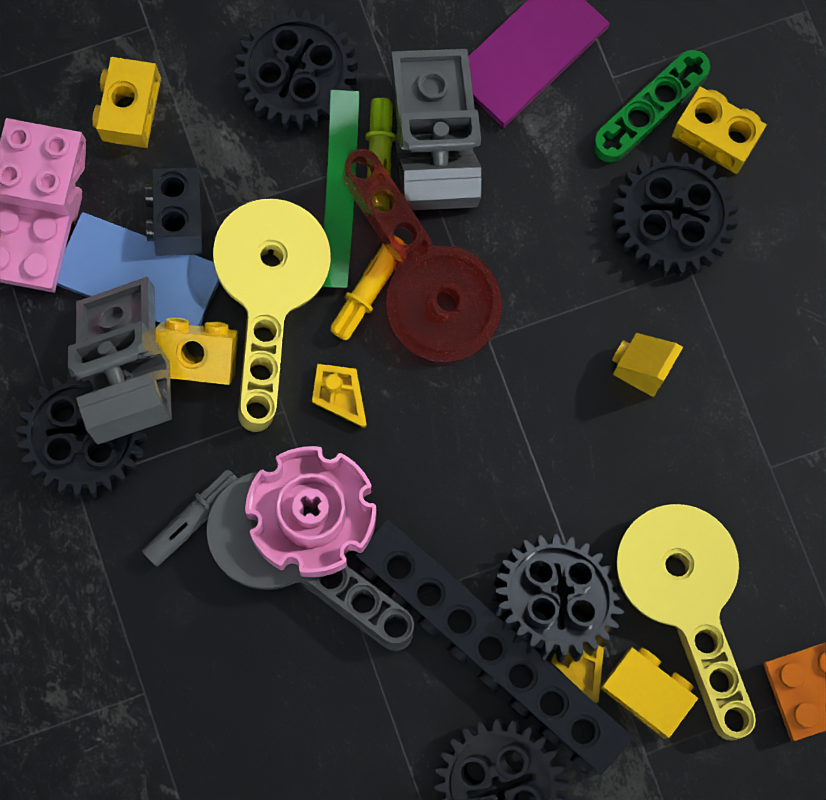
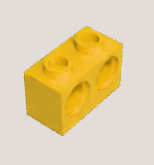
[672,86,767,174]

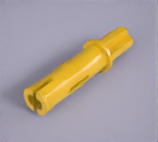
[331,234,409,340]

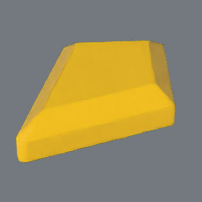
[312,364,367,428]
[551,646,604,703]

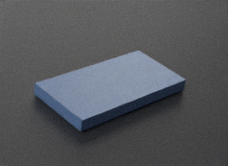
[57,212,220,326]

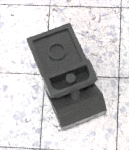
[390,49,481,211]
[68,277,172,445]

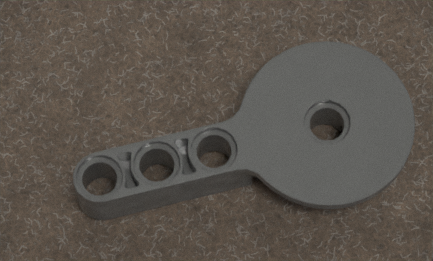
[207,471,414,651]

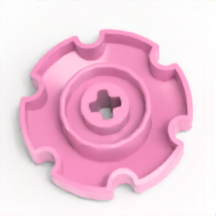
[245,446,376,577]

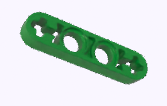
[594,50,710,163]

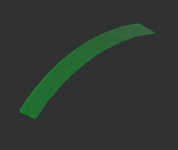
[322,90,359,288]

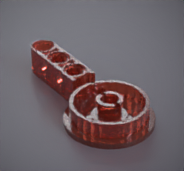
[342,149,502,362]

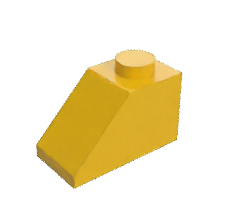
[612,333,683,398]

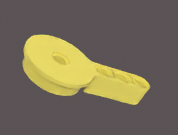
[213,199,331,432]
[616,504,756,741]

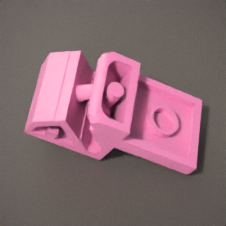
[0,118,86,293]

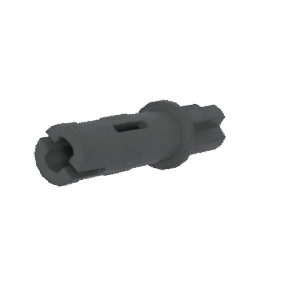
[142,470,238,567]

